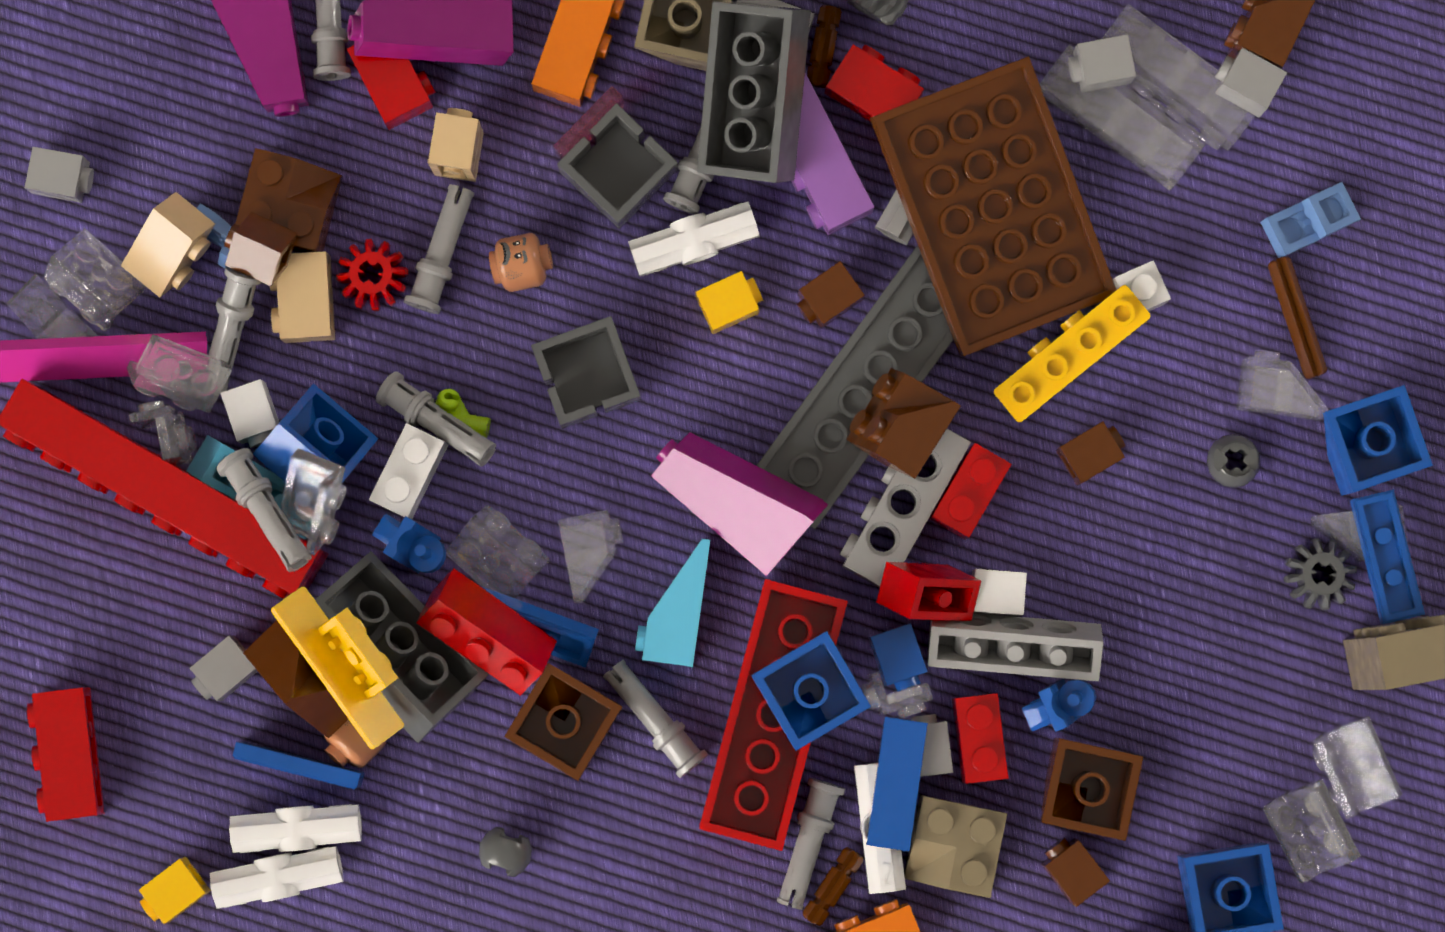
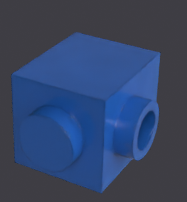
[868,623,928,691]

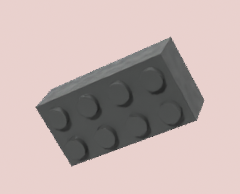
[697,1,811,183]
[315,551,489,743]

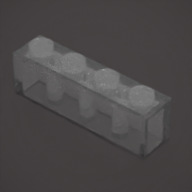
[1102,4,1255,151]
[1040,44,1206,191]

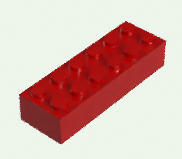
[699,579,848,851]

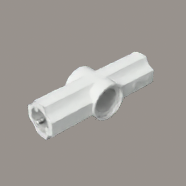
[628,201,760,277]
[854,762,906,894]
[229,804,362,853]
[209,846,344,909]

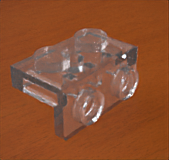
[44,228,146,332]
[126,334,232,413]
[128,401,197,466]
[280,448,347,556]
[446,505,550,599]
[862,671,933,718]
[1313,716,1403,819]
[1263,779,1361,883]

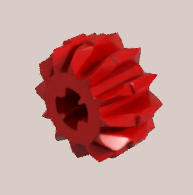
[336,239,409,311]

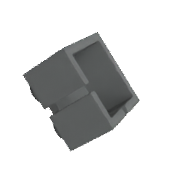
[557,103,678,229]
[531,316,641,429]

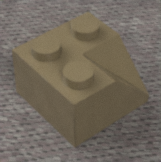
[634,0,733,71]
[904,795,1007,898]

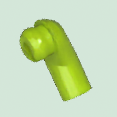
[435,389,491,438]

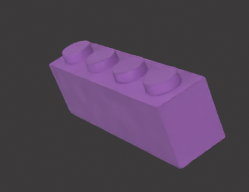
[791,73,874,235]

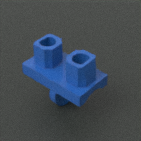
[372,514,446,574]
[1022,678,1096,732]

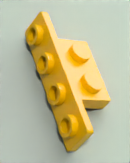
[994,285,1151,422]
[271,587,404,749]

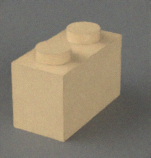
[428,108,484,182]
[121,192,215,298]
[270,251,335,343]

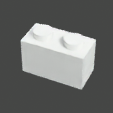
[369,423,448,519]

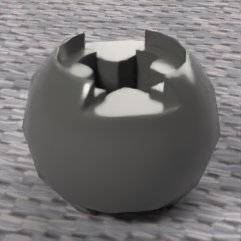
[1207,434,1261,488]
[479,827,532,877]

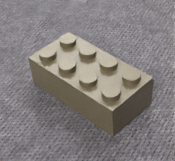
[1343,615,1445,690]

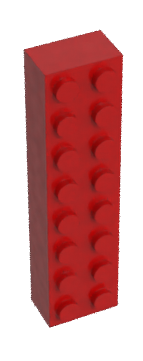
[0,379,329,599]

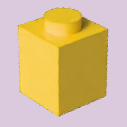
[695,271,763,334]
[139,857,211,924]

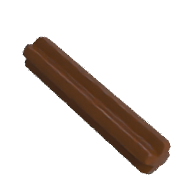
[1268,256,1327,379]

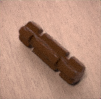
[807,5,842,88]
[803,847,863,926]

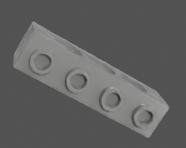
[839,429,971,588]
[928,613,1103,681]

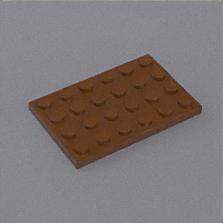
[870,56,1116,356]

